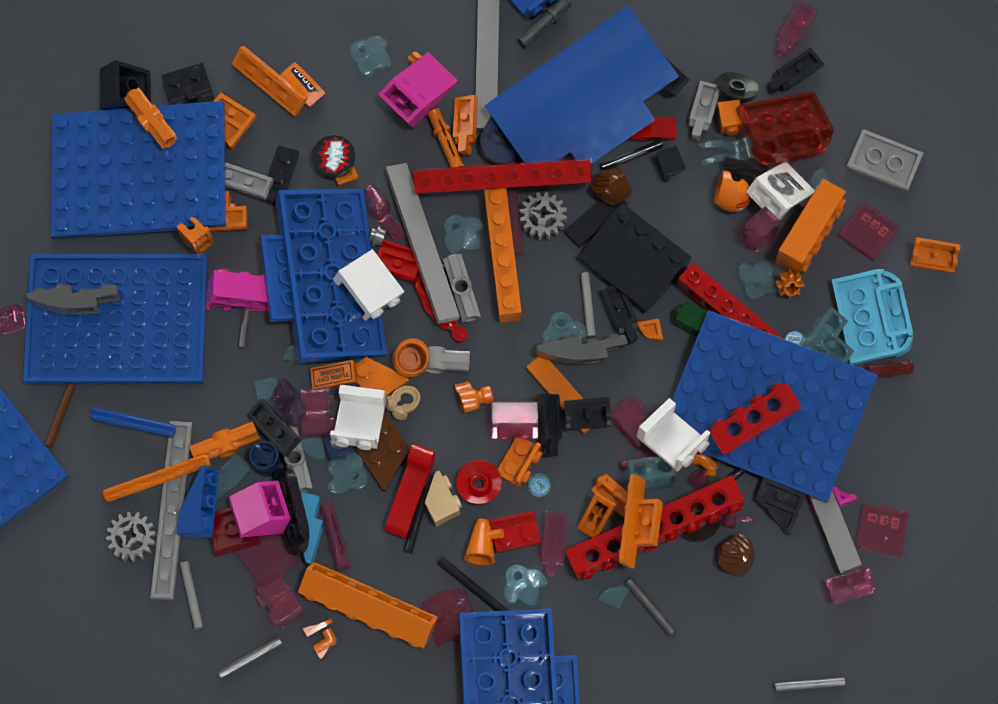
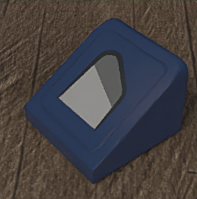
[322,435,352,460]

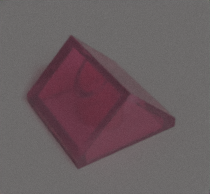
[422,588,474,647]

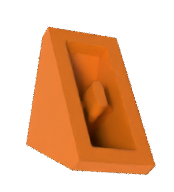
[577,492,616,538]

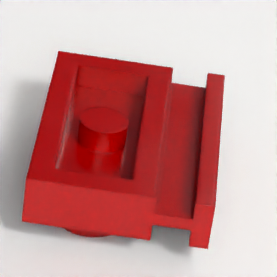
[377,239,419,283]
[490,511,541,554]

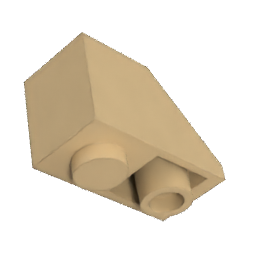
[425,471,462,527]

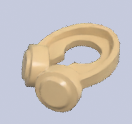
[385,386,420,421]

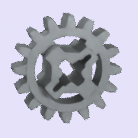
[520,192,567,240]
[106,512,157,562]

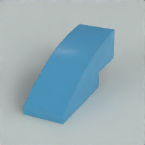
[301,492,324,566]

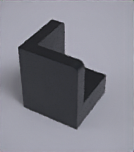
[655,145,686,183]

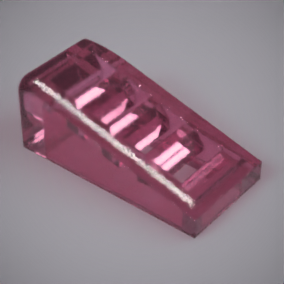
[0,303,26,335]

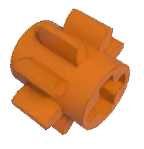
[775,269,805,299]

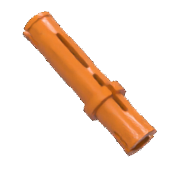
[427,108,464,167]

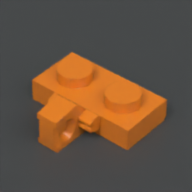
[209,191,248,232]

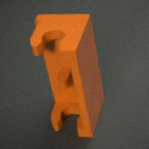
[177,217,215,254]
[910,237,961,273]

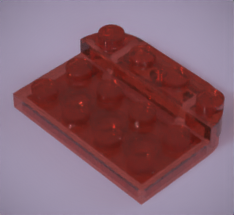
[736,91,834,165]

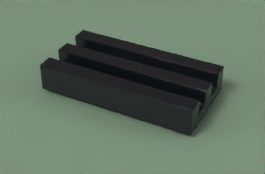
[722,156,769,186]

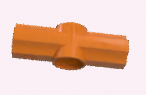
[124,88,177,149]
[189,421,260,460]

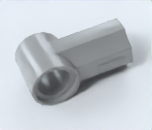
[425,346,470,374]

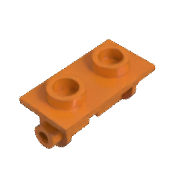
[591,473,628,519]

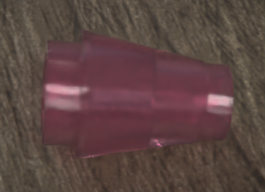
[364,185,391,218]

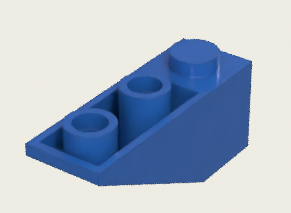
[176,466,220,540]

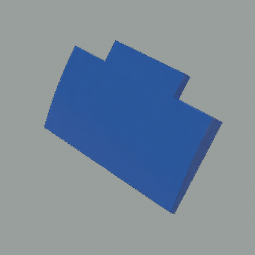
[484,6,679,164]
[259,189,387,363]
[459,609,580,704]

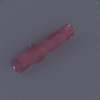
[319,502,351,571]

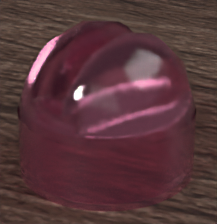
[689,469,709,489]

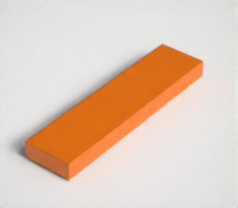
[231,46,307,117]
[526,357,592,435]

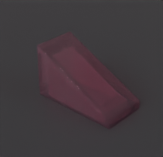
[377,211,406,243]

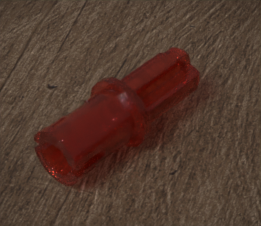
[868,360,914,378]

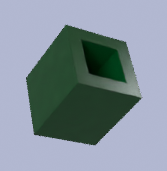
[673,300,707,338]

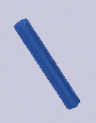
[90,408,176,438]

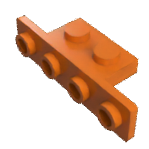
[619,474,663,568]

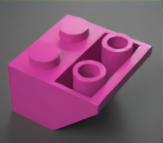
[228,481,291,537]

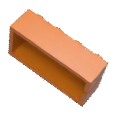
[775,179,847,274]

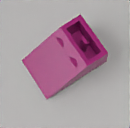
[378,52,459,128]

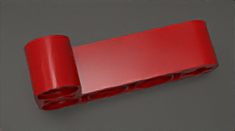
[384,444,435,538]

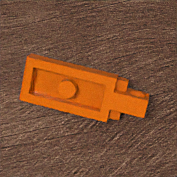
[453,95,478,156]

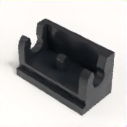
[564,397,611,431]

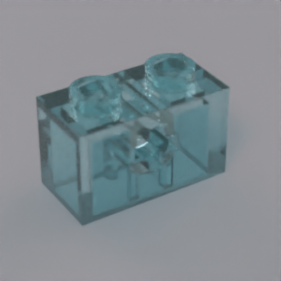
[627,457,677,490]

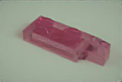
[776,0,818,58]
[541,511,569,577]

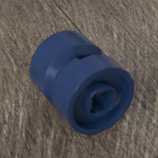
[249,441,281,477]

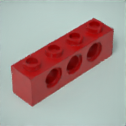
[709,382,802,456]

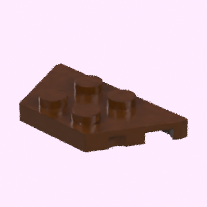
[353,413,410,492]

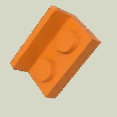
[498,435,543,488]

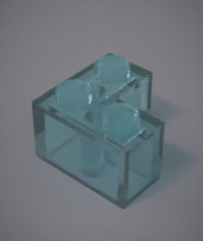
[799,306,854,362]

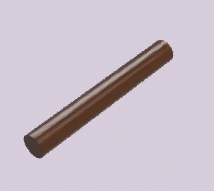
[44,383,76,448]

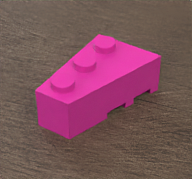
[205,269,268,311]

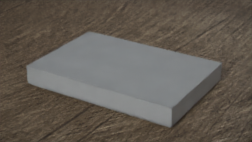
[846,129,924,193]

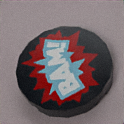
[312,135,356,178]

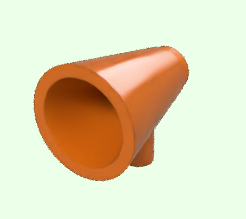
[464,519,504,566]

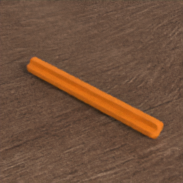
[103,454,211,502]

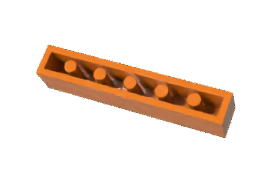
[484,188,522,323]
[298,561,438,649]

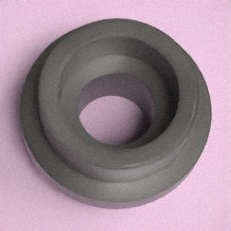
[369,225,386,247]

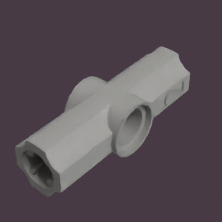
[443,254,481,323]
[284,425,313,495]

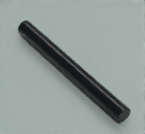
[437,557,510,611]

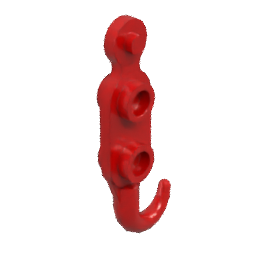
[414,275,468,343]

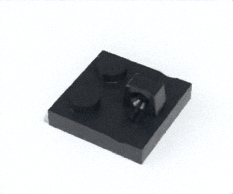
[162,62,215,105]

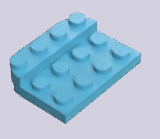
[832,269,913,365]

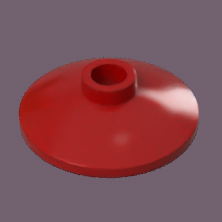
[456,460,502,505]

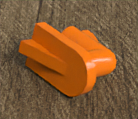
[302,618,337,659]

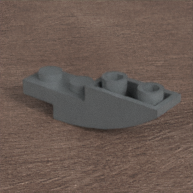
[26,284,121,315]
[534,334,628,365]

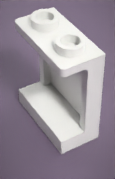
[333,249,404,321]

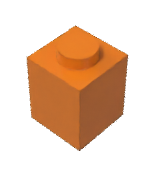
[716,100,744,136]

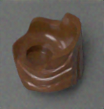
[591,167,632,206]
[717,534,755,576]

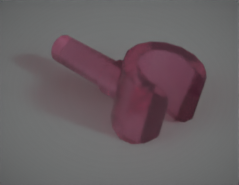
[723,513,755,529]

